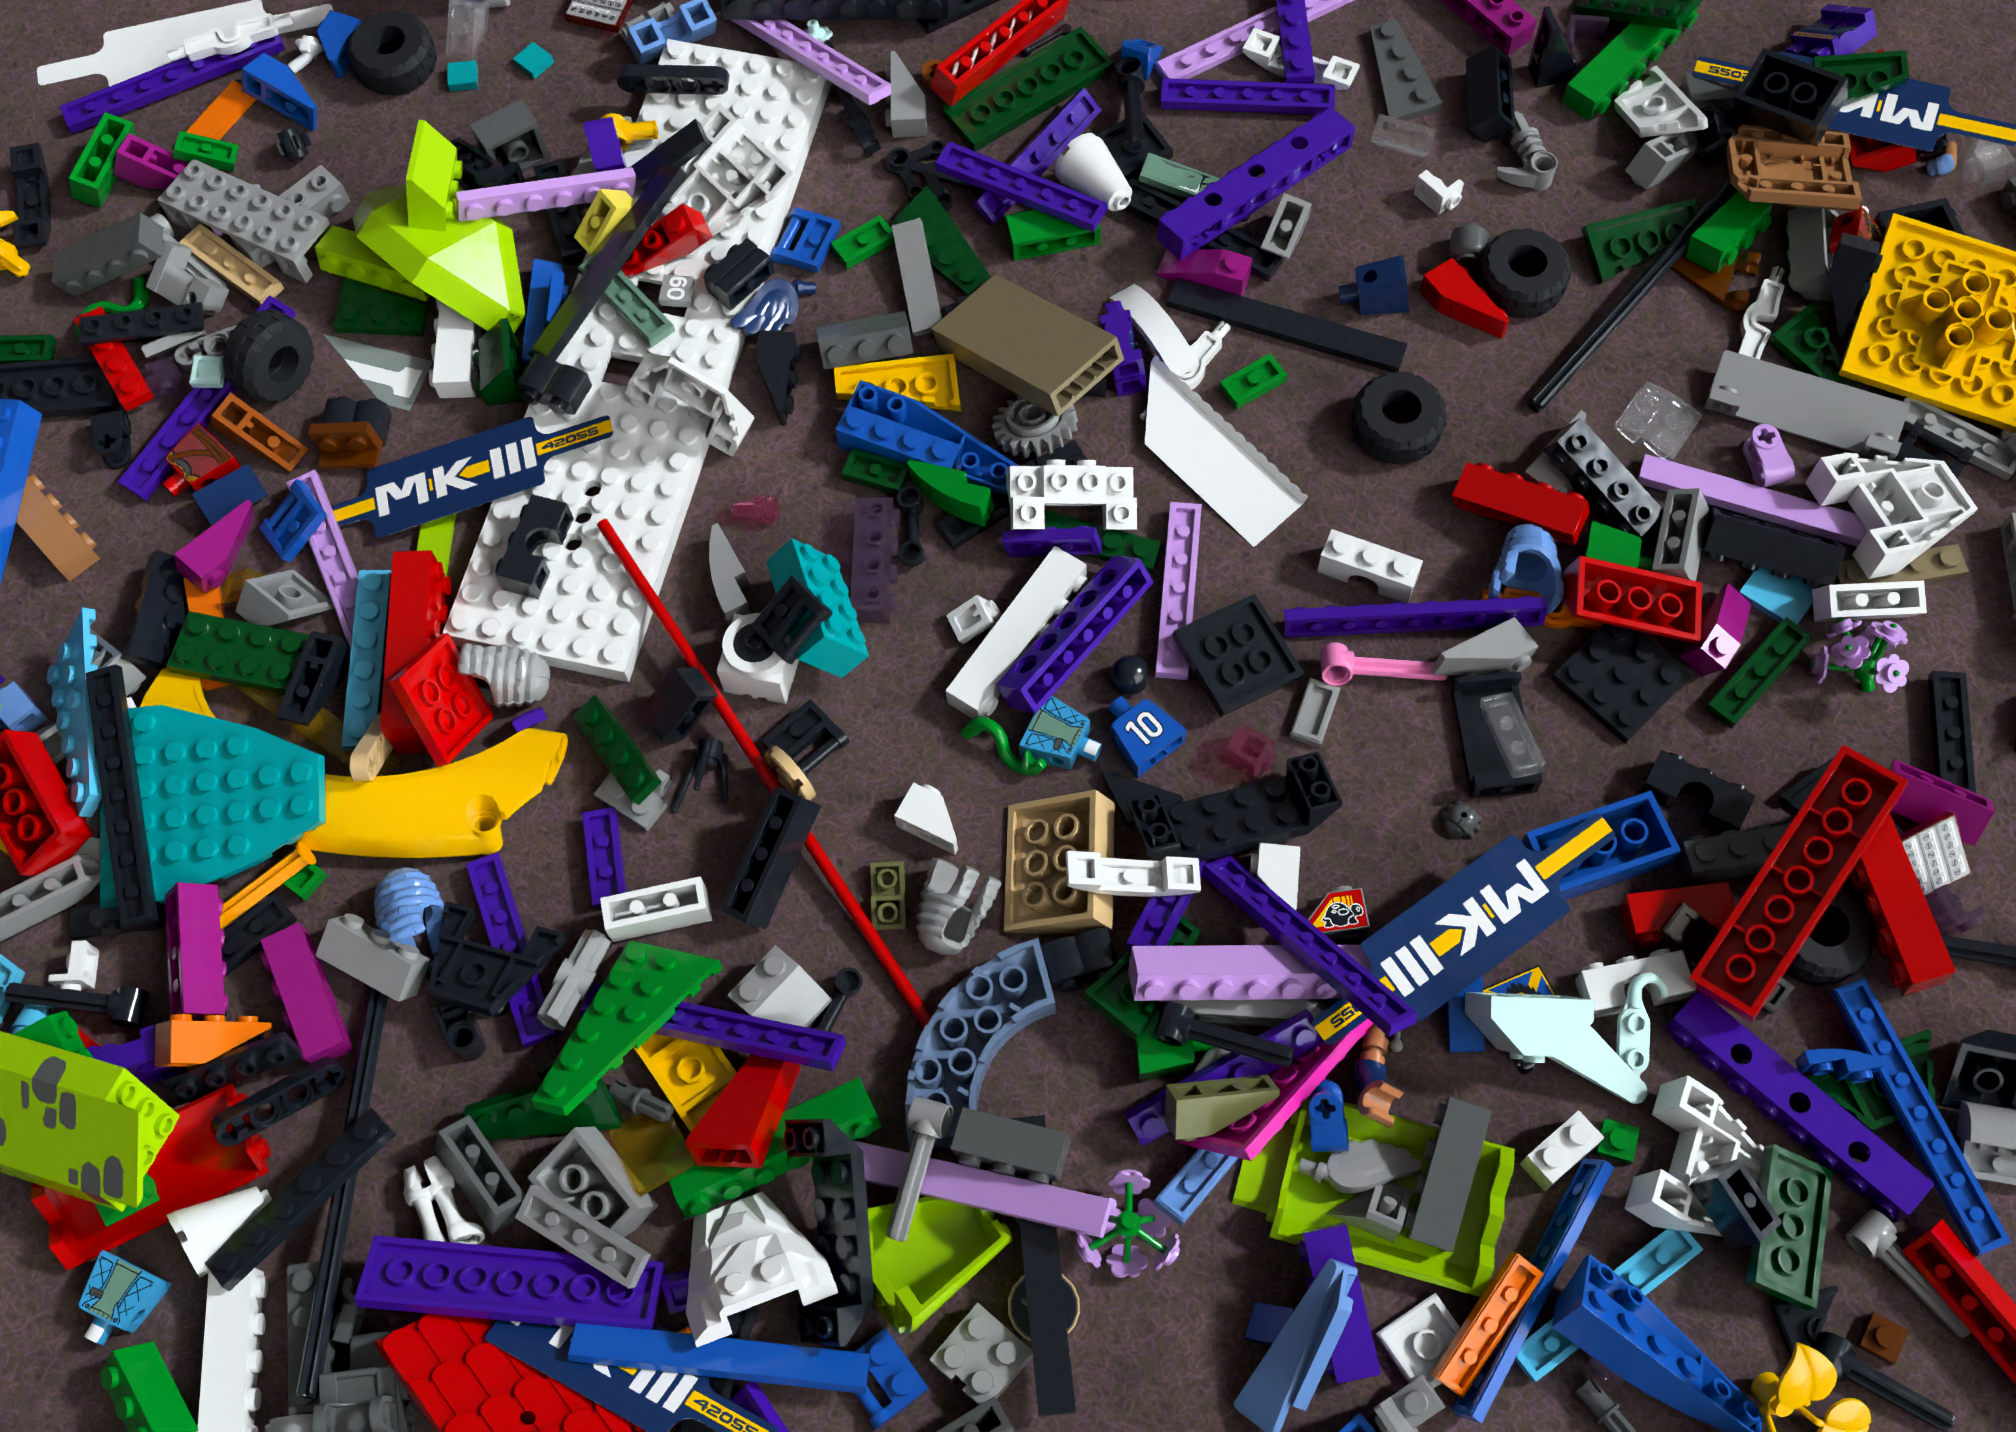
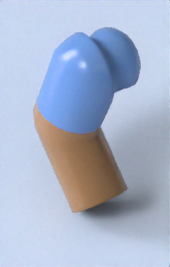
[1926,141,1957,176]

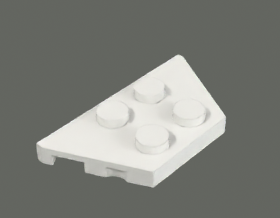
[1614,65,1708,138]

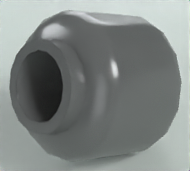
[1449,222,1490,269]

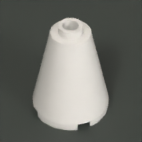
[1055,133,1132,211]
[166,1186,272,1278]

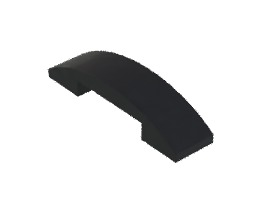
[10,143,51,250]

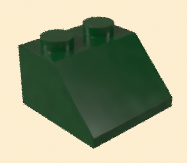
[474,318,524,406]

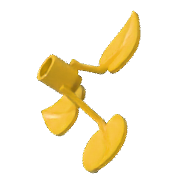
[1751,1342,1871,1432]

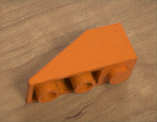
[154,1014,271,1067]

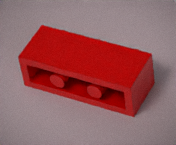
[1619,882,1735,946]

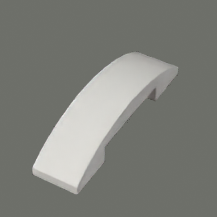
[1242,28,1360,90]
[1109,284,1199,377]
[1065,851,1201,897]

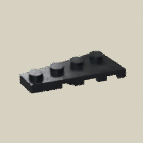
[121,550,185,670]

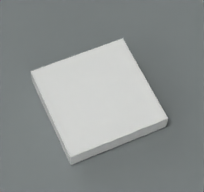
[1375,1293,1460,1389]

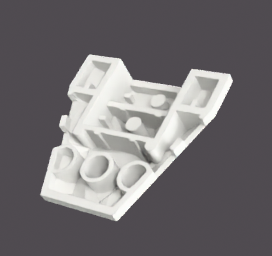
[686,1191,838,1347]

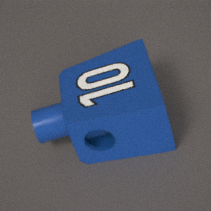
[1108,696,1186,778]

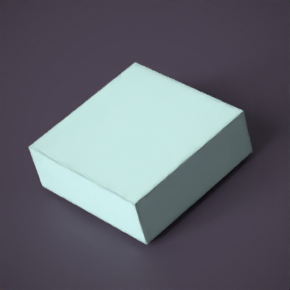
[189,355,225,388]

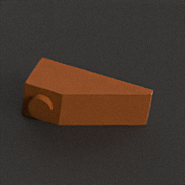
[210,392,309,473]

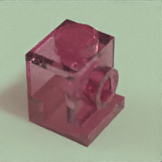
[1223,723,1277,777]

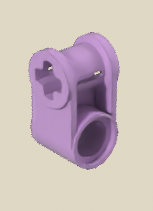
[1742,424,1795,488]

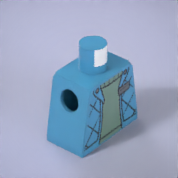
[1019,696,1102,770]
[79,1250,172,1346]

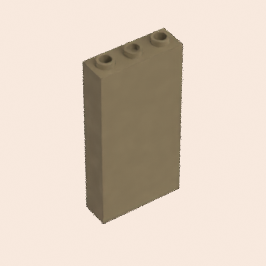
[931,274,1124,417]

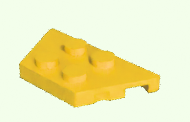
[634,1034,737,1132]

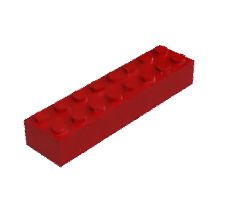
[1688,745,1908,1024]

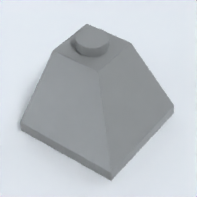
[236,569,334,626]

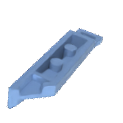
[1234,1259,1358,1432]

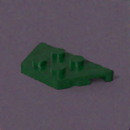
[1806,1029,1936,1131]

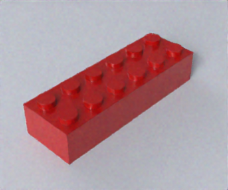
[380,550,452,754]
[1848,814,1956,996]

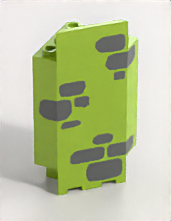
[0,1031,180,1212]

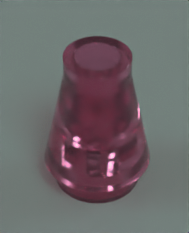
[731,493,780,525]

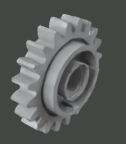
[992,395,1078,458]

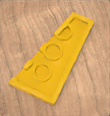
[834,353,961,411]

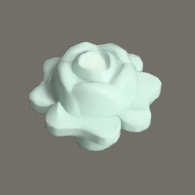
[803,19,833,42]

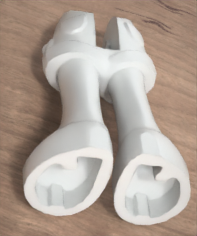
[403,1155,485,1245]

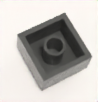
[470,99,550,173]

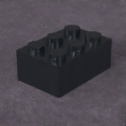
[1733,48,1848,147]

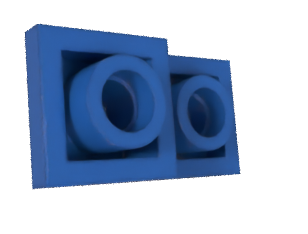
[1795,1049,1884,1084]

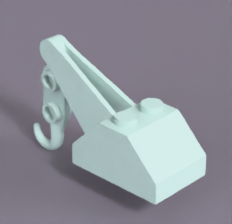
[1465,972,1668,1104]

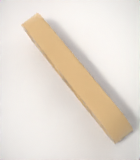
[350,712,393,782]

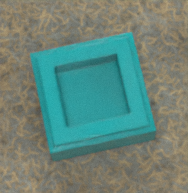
[513,42,554,79]
[447,60,478,92]

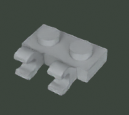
[594,769,674,831]

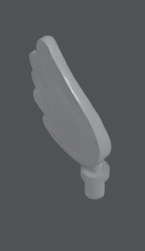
[1297,1139,1422,1193]

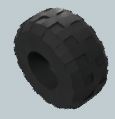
[347,11,437,95]
[1477,228,1571,318]
[222,309,314,403]
[1351,372,1447,465]
[1785,886,1877,986]

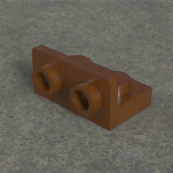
[308,421,383,470]

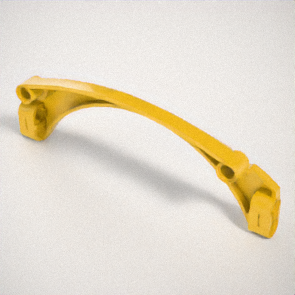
[140,668,568,858]

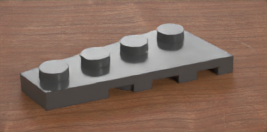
[1369,18,1443,126]

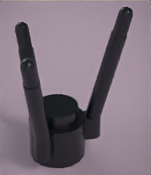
[671,737,729,814]

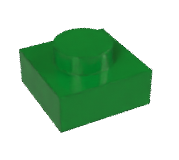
[282,864,328,901]
[1595,1118,1640,1165]

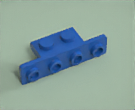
[521,259,569,363]

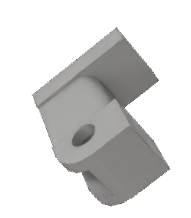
[146,241,229,315]

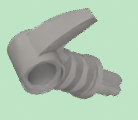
[1496,111,1558,190]

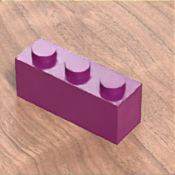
[1888,759,1994,846]

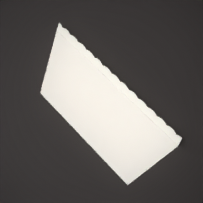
[1145,354,1308,547]

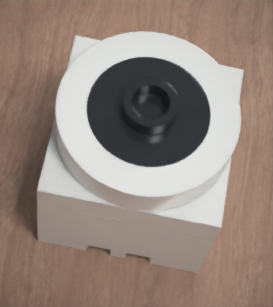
[717,613,799,704]

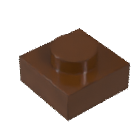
[1856,1312,1909,1365]

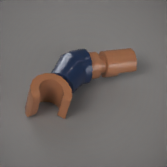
[1352,1023,1404,1128]

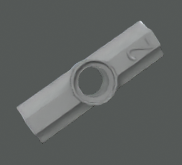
[536,929,611,1031]

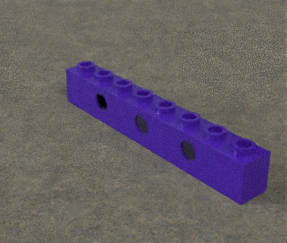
[1157,107,1355,261]
[1665,991,1935,1222]

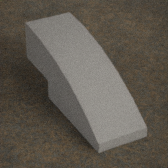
[709,523,751,626]

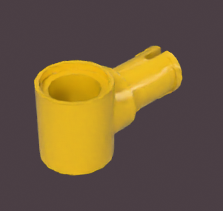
[601,113,659,151]

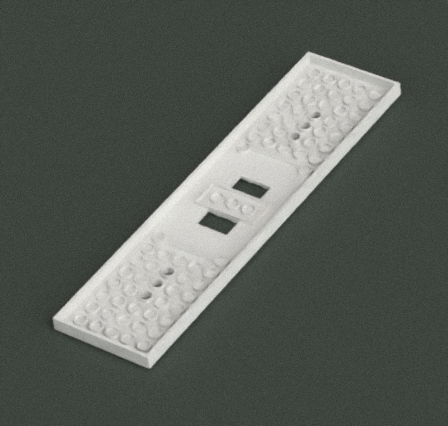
[443,39,831,682]

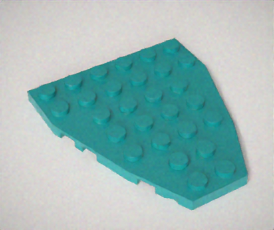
[100,705,326,909]

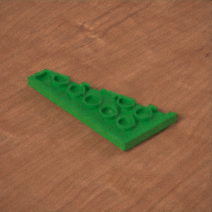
[531,940,722,1116]

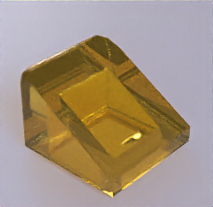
[222,567,265,603]

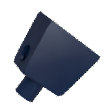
[1338,255,1409,315]

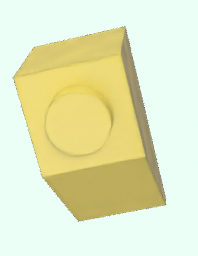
[574,189,636,256]

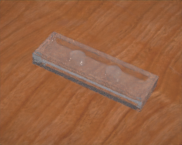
[1479,692,1546,779]

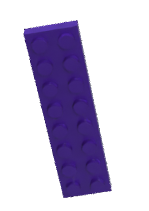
[355,1235,664,1330]

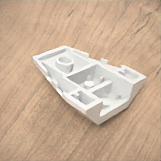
[662,103,796,236]

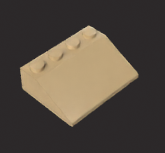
[1004,790,1115,934]

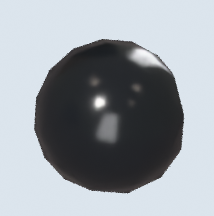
[1110,655,1147,696]

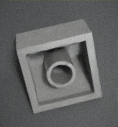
[727,945,832,1027]

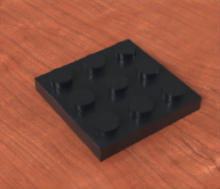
[1171,594,1305,717]
[1550,623,1691,744]

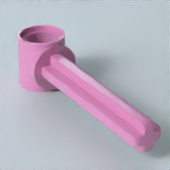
[1319,642,1448,686]

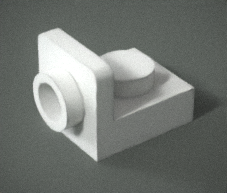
[1414,170,1464,215]
[946,595,1001,644]
[48,940,99,991]

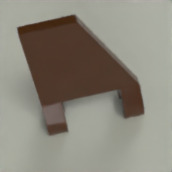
[1671,249,1762,315]

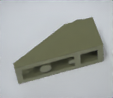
[1165,1074,1280,1141]

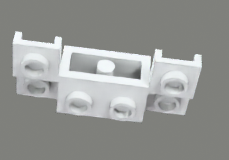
[1006,459,1137,530]

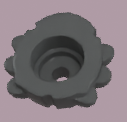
[1441,800,1483,839]

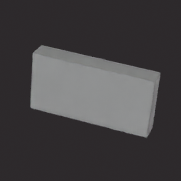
[141,330,206,359]
[1289,678,1341,748]

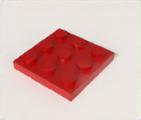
[389,633,495,767]

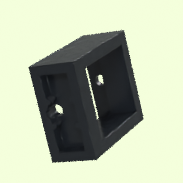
[1874,198,1967,237]

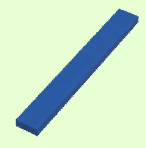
[1829,977,2011,1257]
[1452,1159,1614,1423]
[568,1323,870,1394]

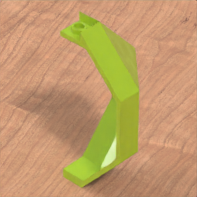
[352,184,526,334]

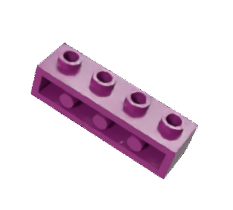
[1441,0,1537,56]
[165,882,228,1021]
[260,922,354,1064]

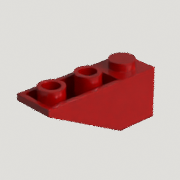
[621,203,713,278]
[1420,258,1510,339]

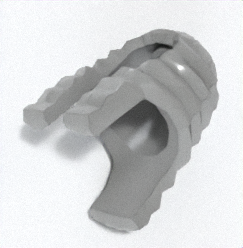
[458,643,550,708]
[915,857,1001,956]

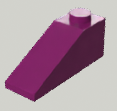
[114,133,190,190]
[1156,249,1252,296]
[174,499,254,594]
[1679,583,1752,676]

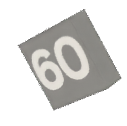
[658,274,695,308]

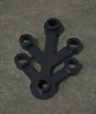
[885,140,984,211]

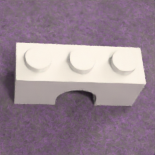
[1317,529,1423,604]
[1575,949,1696,1018]

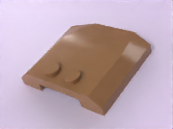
[1726,125,1862,211]

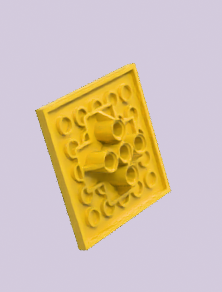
[1838,213,2016,433]

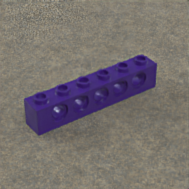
[995,555,1154,714]

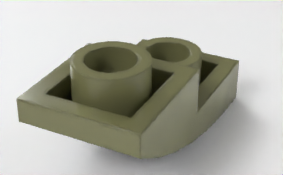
[870,861,906,930]

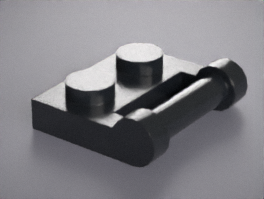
[1892,420,1975,479]
[752,575,833,665]
[761,699,850,778]

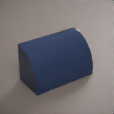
[192,464,268,526]

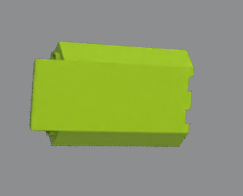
[1232,1094,1515,1297]

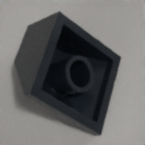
[1940,1030,2016,1109]

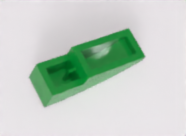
[907,459,994,527]

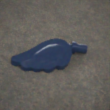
[730,278,816,336]

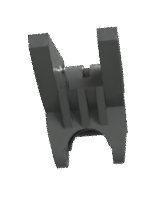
[313,1331,415,1432]

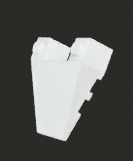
[625,354,755,457]
[1805,453,1978,579]
[1624,1075,1764,1236]

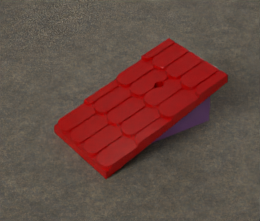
[374,1314,632,1432]

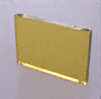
[609,1100,696,1197]

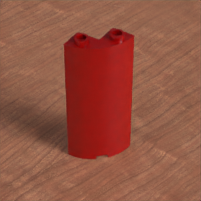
[31,1083,271,1271]

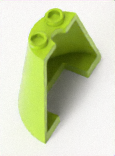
[867,1197,1012,1335]

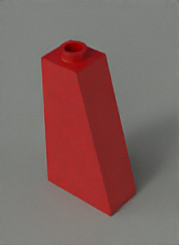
[685,1054,801,1168]

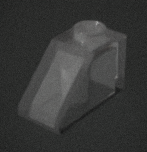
[445,0,490,61]
[1960,138,2016,193]

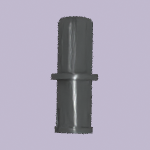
[608,1079,674,1123]
[1575,1378,1637,1432]

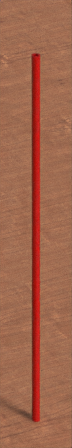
[597,519,932,1029]

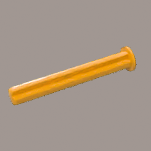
[220,842,316,929]

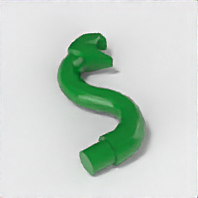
[74,277,149,340]
[961,716,1047,776]

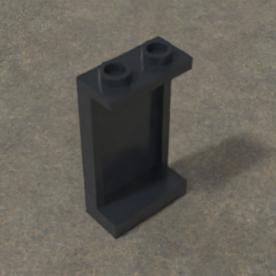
[1451,670,1543,798]

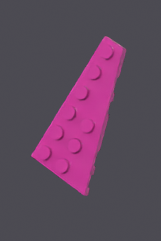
[1177,1019,1373,1161]

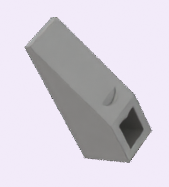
[885,51,927,138]

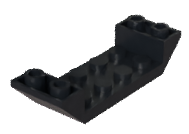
[1127,751,1342,862]
[784,1118,874,1347]

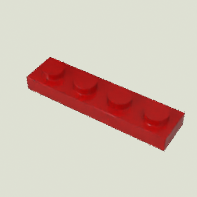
[73,306,155,411]

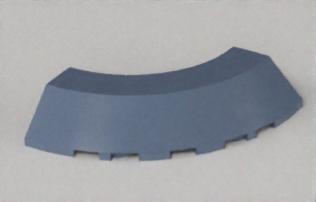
[905,938,1056,1148]

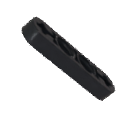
[617,64,730,95]
[210,1057,346,1146]

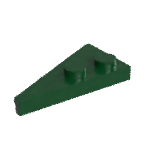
[1769,302,1851,386]

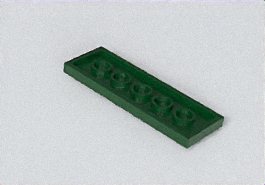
[942,26,1114,151]

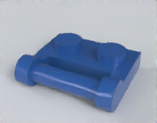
[770,208,841,273]
[259,479,327,562]
[854,1328,929,1430]

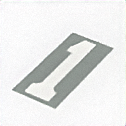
[323,334,433,411]

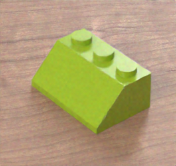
[406,120,462,231]

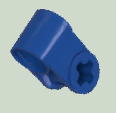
[1309,1080,1349,1152]

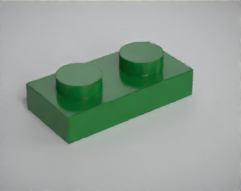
[173,131,239,172]
[831,215,895,270]
[1219,353,1288,410]

